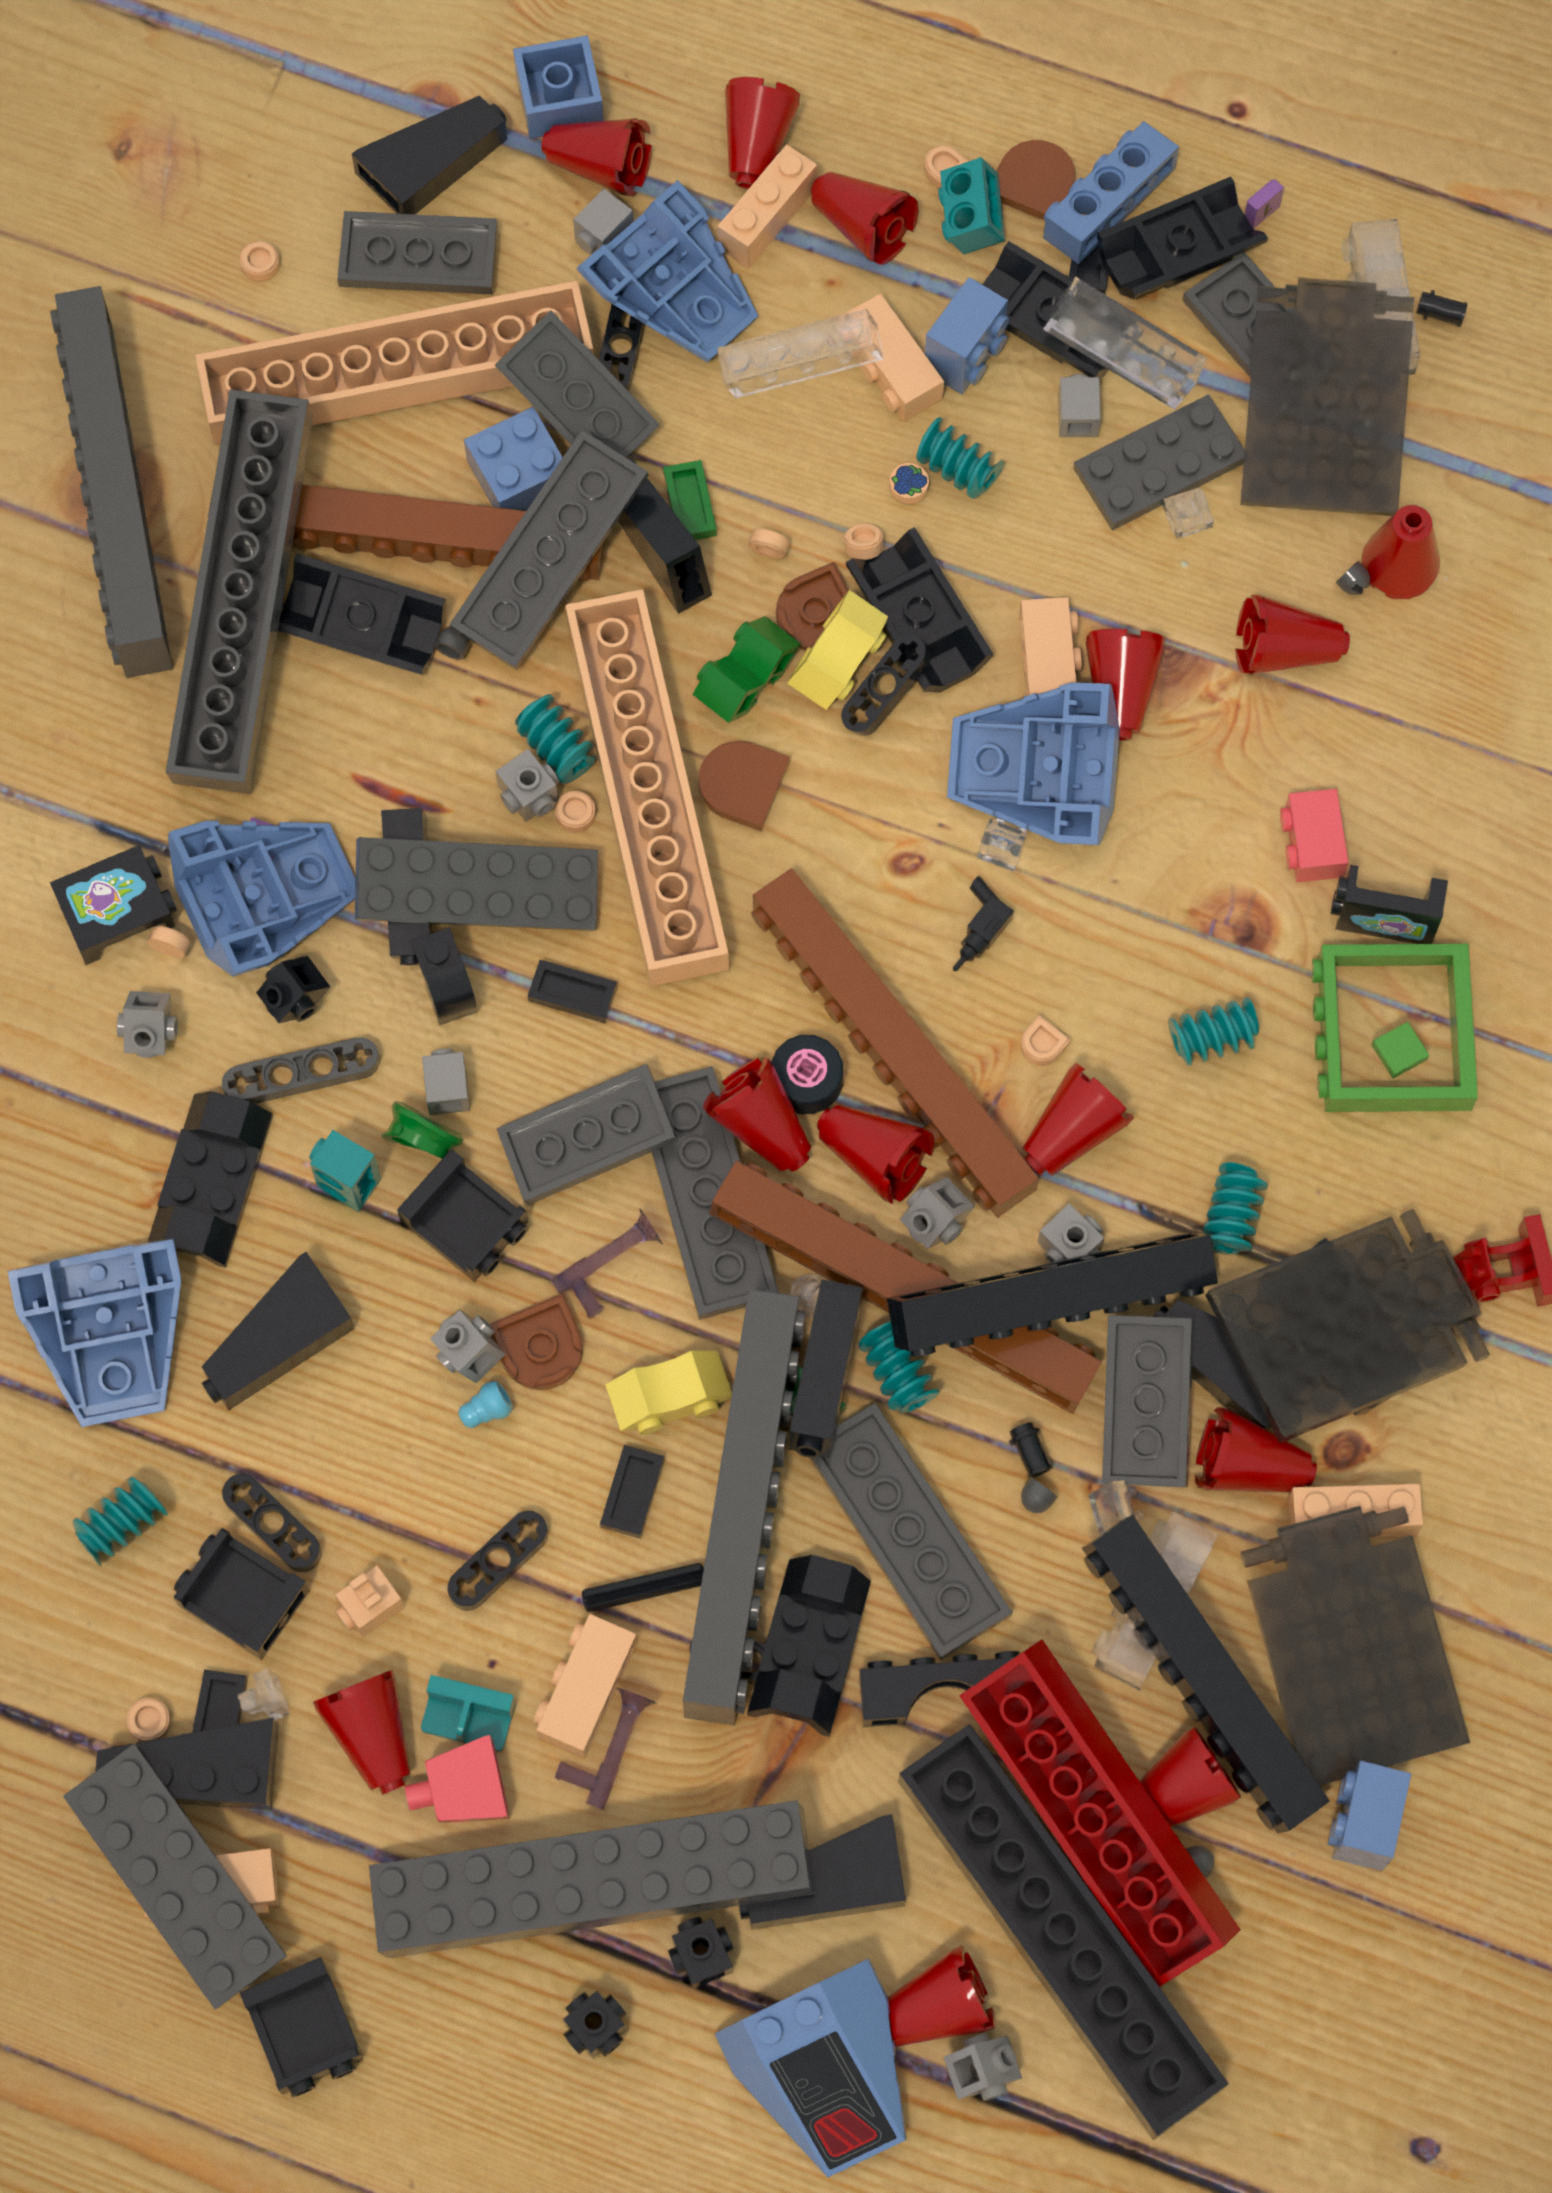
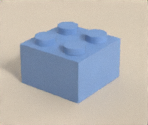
[513,35,604,138]
[925,277,1010,395]
[464,407,563,511]
[1327,1760,1412,1871]

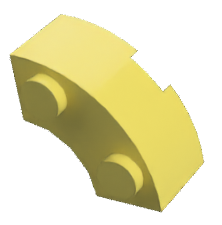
[787,590,888,710]
[605,1350,732,1435]

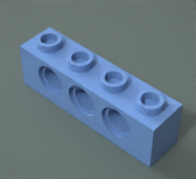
[1043,121,1179,264]

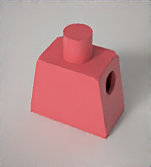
[405,1735,510,1823]

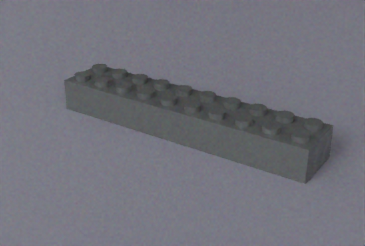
[50,286,173,678]
[166,389,314,794]
[683,1289,806,1726]
[369,1800,815,1958]

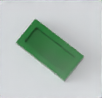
[663,460,717,540]

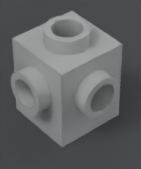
[496,749,559,822]
[117,991,178,1058]
[900,1177,975,1249]
[1037,1203,1104,1263]
[430,1310,506,1383]
[944,2033,1022,2101]

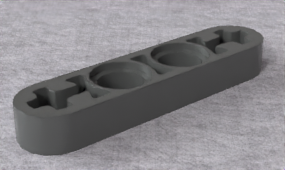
[222,1038,380,1104]

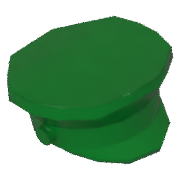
[381,1101,463,1159]

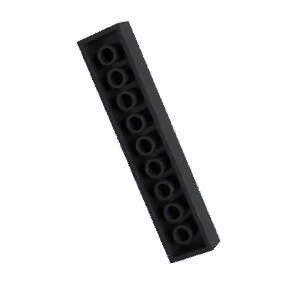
[898,1724,1229,2141]

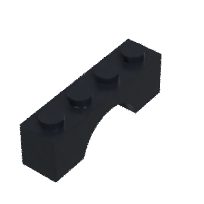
[859,1651,1020,1728]

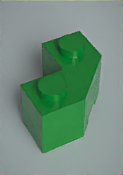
[692,616,801,723]

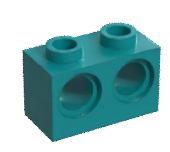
[938,157,1005,254]
[309,1130,381,1212]

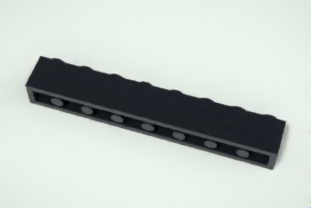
[887,1232,1218,1356]
[1082,1514,1330,1834]

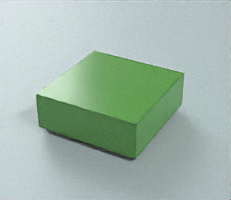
[1371,1022,1430,1079]

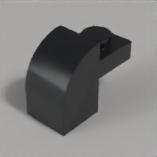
[411,927,477,1026]

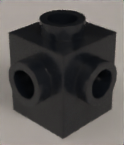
[256,956,331,1024]
[668,1917,734,1990]
[563,1991,627,2059]

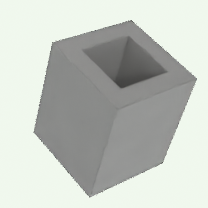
[573,188,633,254]
[1058,374,1100,437]
[422,1049,470,1115]

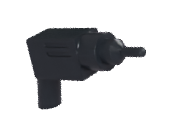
[953,876,1014,972]

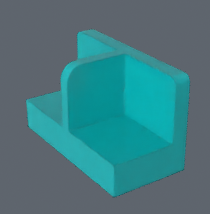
[421,1675,516,1751]

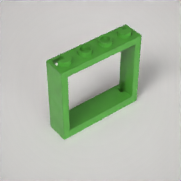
[1311,944,1478,1112]

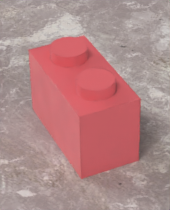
[1280,789,1349,883]

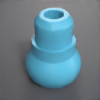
[458,1381,513,1428]

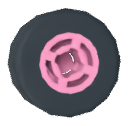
[771,1035,843,1114]

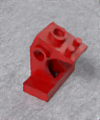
[1452,1214,1552,1307]

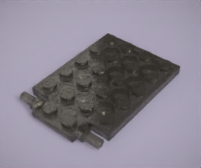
[1240,277,1414,516]
[1205,1209,1490,1443]
[1240,1505,1470,1786]

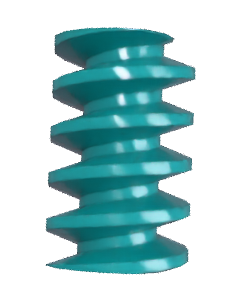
[916,417,1004,499]
[515,694,596,784]
[1168,997,1259,1066]
[1203,1162,1268,1254]
[858,1321,940,1413]
[72,1476,168,1566]

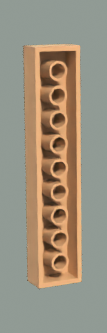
[195,280,594,445]
[565,589,729,987]

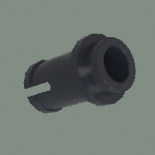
[1416,290,1468,327]
[1009,1422,1053,1479]

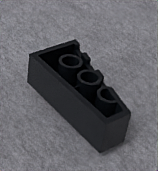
[95,1718,279,1810]

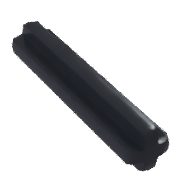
[582,1563,704,1612]

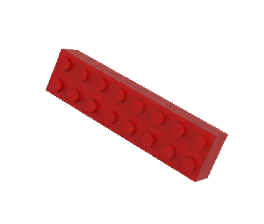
[959,1639,1241,1987]

